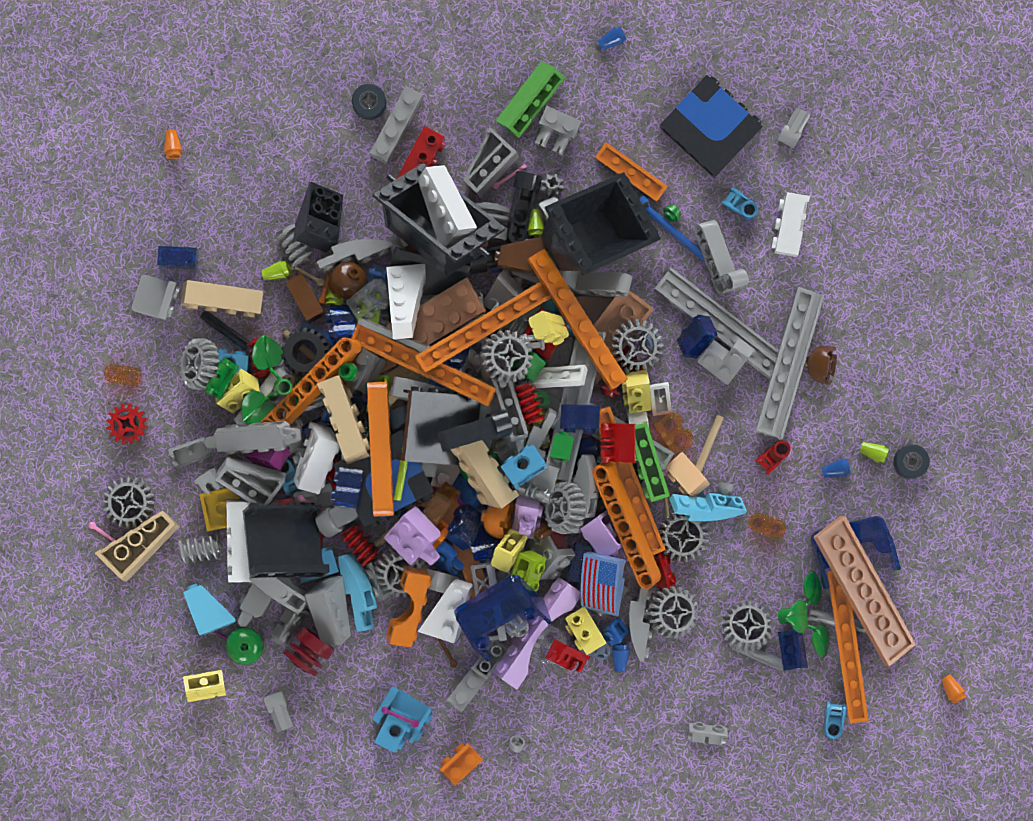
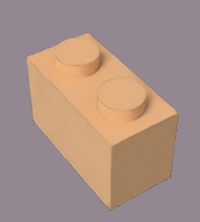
[665,452,710,497]

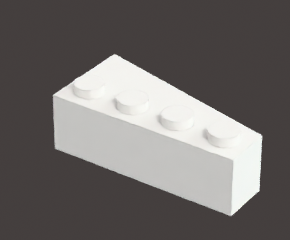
[418,165,477,249]
[387,264,426,339]
[226,499,251,582]

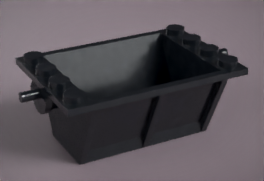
[372,163,505,277]
[541,172,661,276]

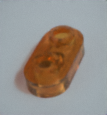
[104,364,143,386]
[748,513,786,539]

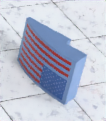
[580,552,625,616]

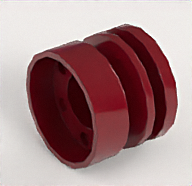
[283,626,335,676]

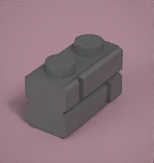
[344,348,387,394]

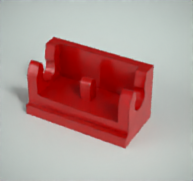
[545,639,590,672]

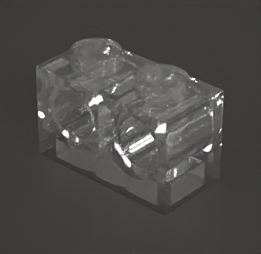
[346,279,390,320]
[530,625,567,668]

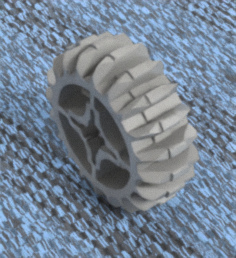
[611,319,663,371]
[481,330,533,383]
[179,338,220,390]
[102,476,155,528]
[543,481,587,534]
[658,512,709,562]
[375,548,427,597]
[647,586,699,639]
[721,601,773,652]

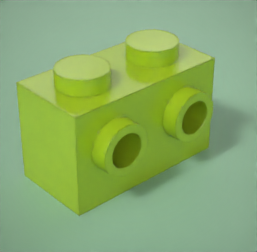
[507,550,547,596]

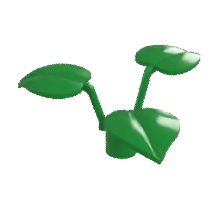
[242,335,323,424]
[778,570,830,658]

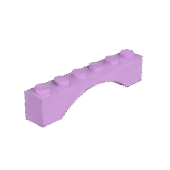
[492,577,581,690]

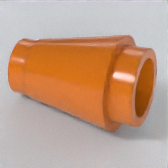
[164,129,183,159]
[941,674,967,704]

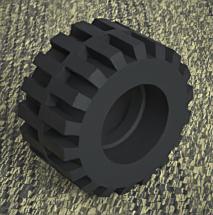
[281,328,332,378]

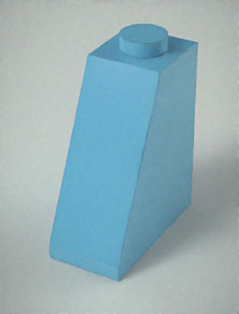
[183,584,237,636]

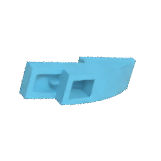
[669,493,747,521]
[338,553,377,632]

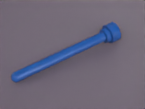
[640,196,705,262]

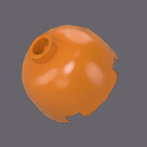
[481,502,515,539]

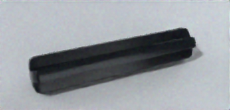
[200,311,250,350]

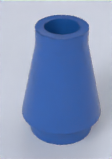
[597,26,627,50]
[822,458,851,478]
[611,643,630,672]

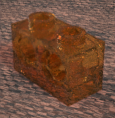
[652,411,694,456]

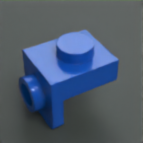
[600,617,629,646]

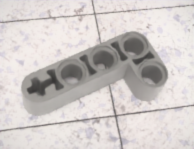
[694,220,749,295]
[558,270,632,297]

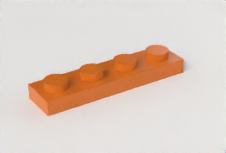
[595,142,668,203]

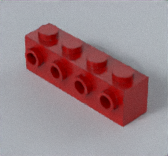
[396,126,446,179]

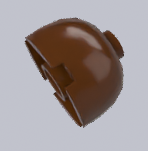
[328,261,367,301]
[805,346,837,385]

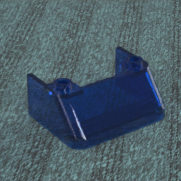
[810,516,901,589]
[454,575,552,662]

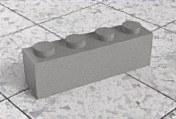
[370,86,423,165]

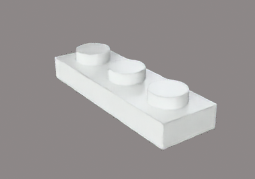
[529,365,588,389]

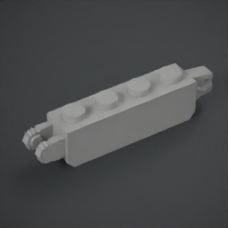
[480,352,528,456]
[204,421,301,454]
[238,582,273,627]

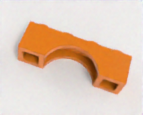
[386,566,432,648]

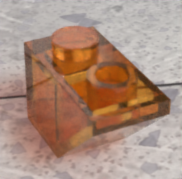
[422,481,461,527]

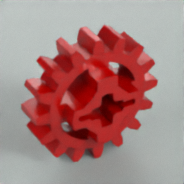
[106,403,148,445]

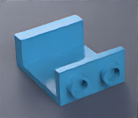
[372,686,433,743]

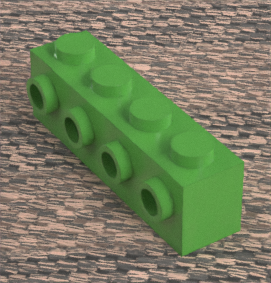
[496,61,565,138]
[635,421,670,502]

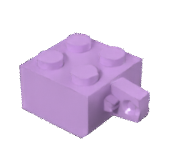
[512,495,544,539]
[384,506,441,566]
[580,510,628,563]

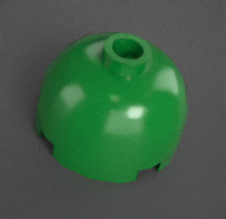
[226,627,264,665]

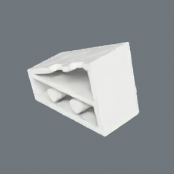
[772,192,810,257]
[293,422,340,494]
[418,579,474,643]

